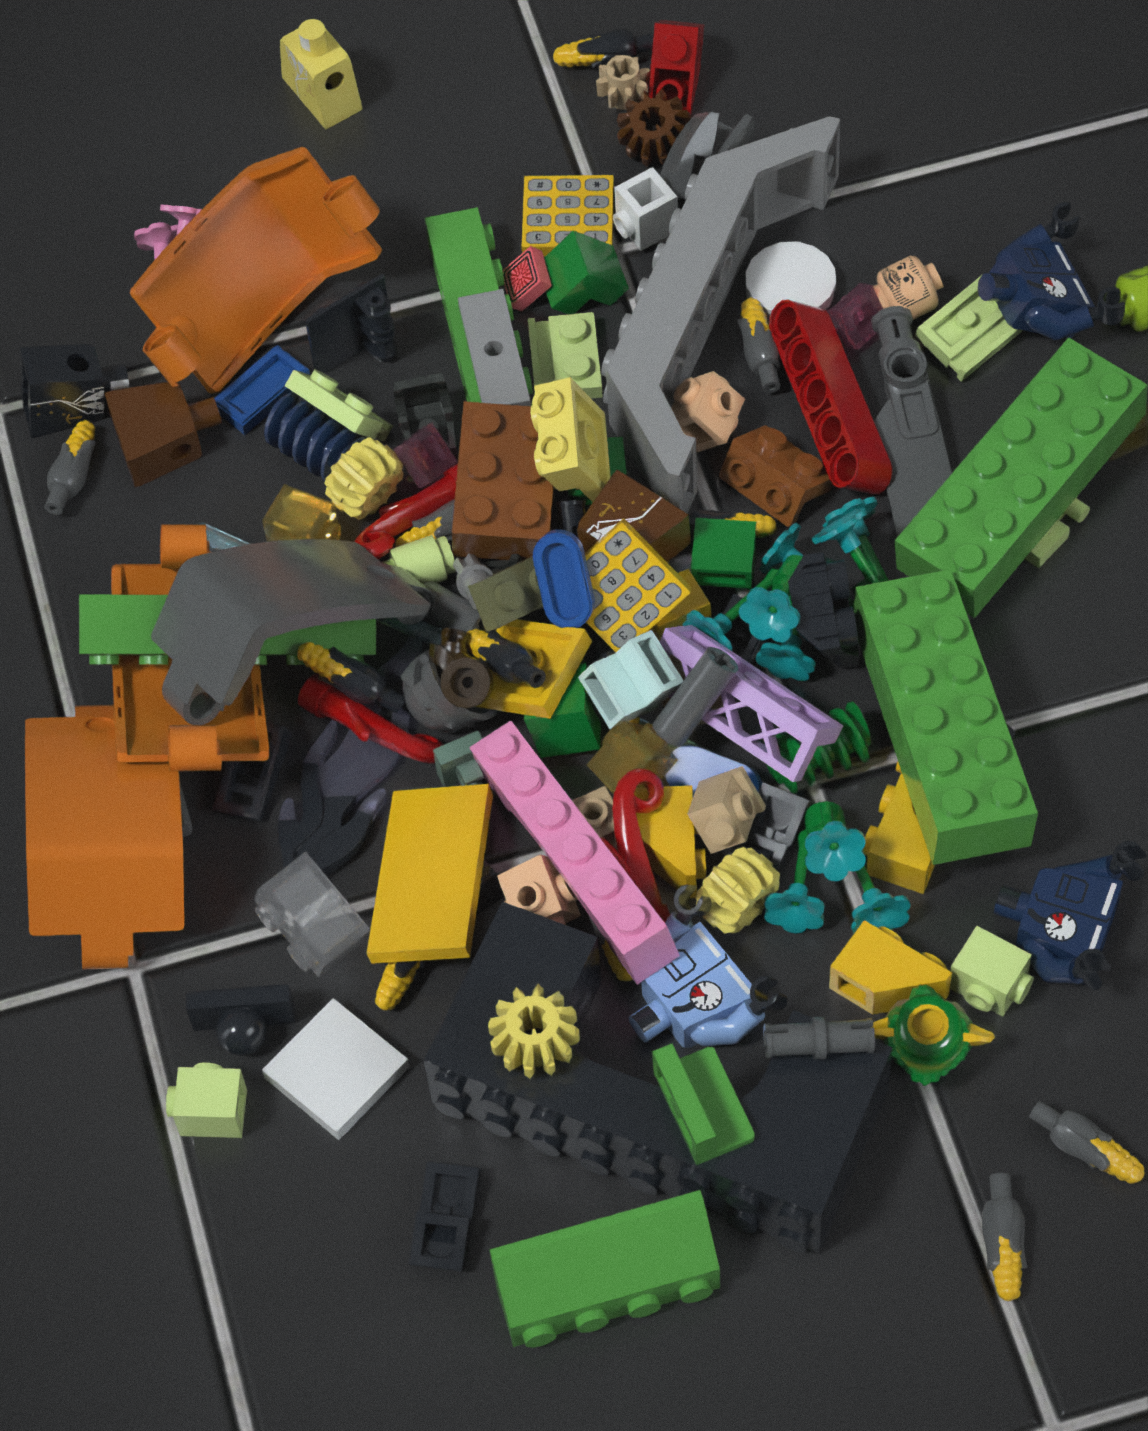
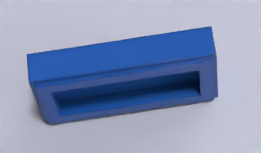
[214,345,310,435]

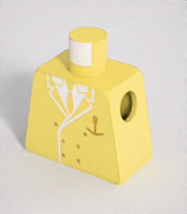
[280,19,363,130]

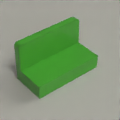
[652,1044,755,1165]

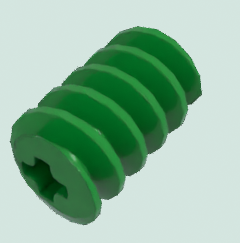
[760,701,871,794]

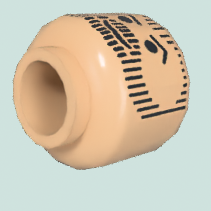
[872,256,944,320]

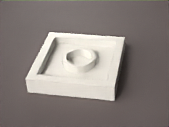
[262,998,410,1140]

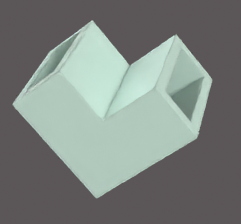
[578,630,683,729]

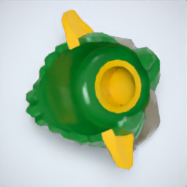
[871,984,995,1086]

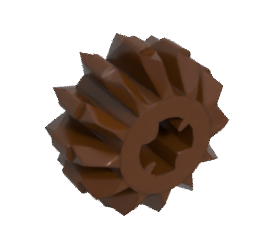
[617,88,691,167]

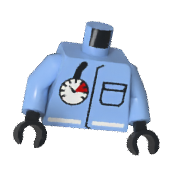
[629,884,788,1048]

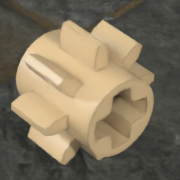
[596,55,650,110]

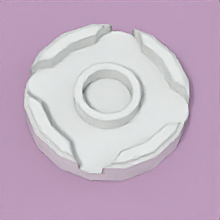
[746,242,836,320]

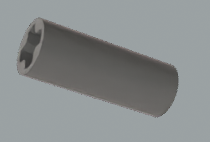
[424,581,497,633]
[652,647,738,746]

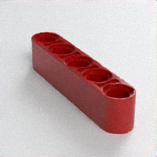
[769,299,892,495]

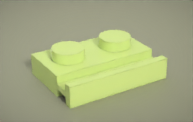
[915,275,1023,382]
[528,312,603,398]
[285,369,393,441]

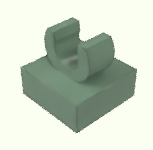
[433,731,484,787]

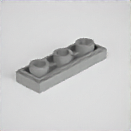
[458,289,531,406]

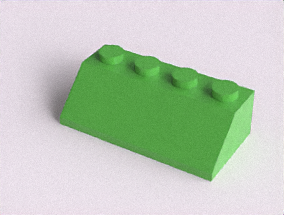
[489,1190,720,1348]

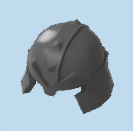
[401,647,498,733]

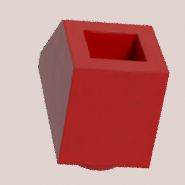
[648,20,705,116]

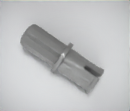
[453,553,493,610]

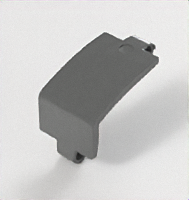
[151,539,436,725]

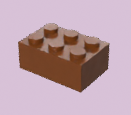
[452,401,554,560]

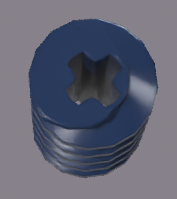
[264,392,366,482]

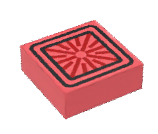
[502,246,552,312]

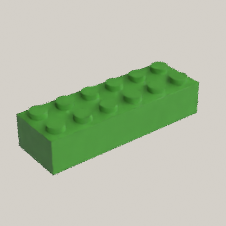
[895,338,1148,618]
[853,569,1038,865]

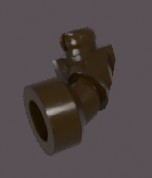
[429,628,493,708]

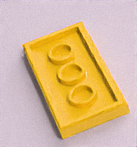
[367,784,493,964]

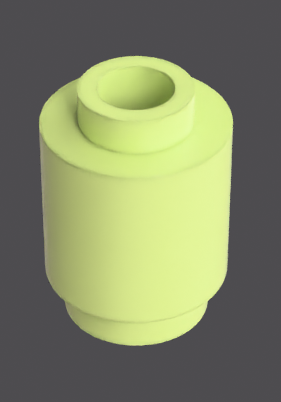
[382,535,456,584]

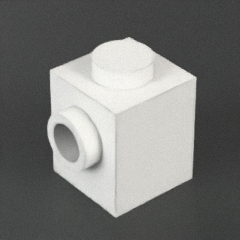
[613,167,678,251]

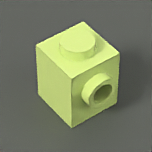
[950,926,1034,1017]
[166,1063,247,1138]

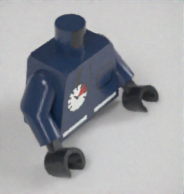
[978,202,1125,340]
[994,841,1147,991]

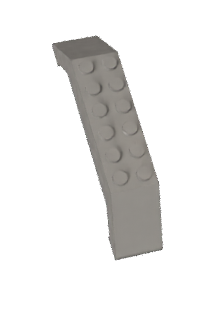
[601,116,841,513]

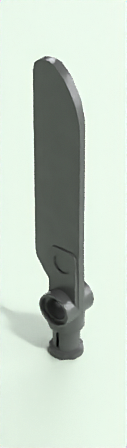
[871,306,971,621]

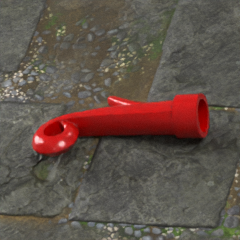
[355,464,458,559]
[298,673,445,764]
[600,768,670,923]

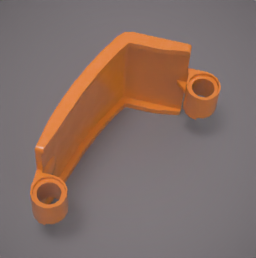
[130,147,382,394]
[111,524,269,771]
[25,705,184,970]

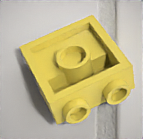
[531,377,611,502]

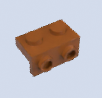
[719,425,833,527]

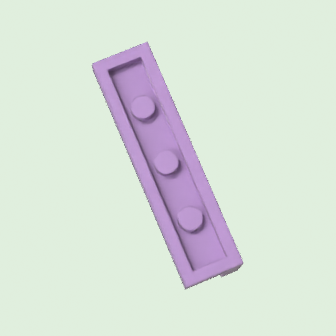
[659,625,843,782]

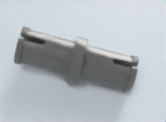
[763,1017,875,1060]

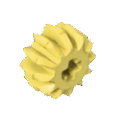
[324,437,404,520]
[695,847,780,934]
[488,984,580,1079]

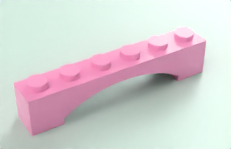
[469,721,680,984]

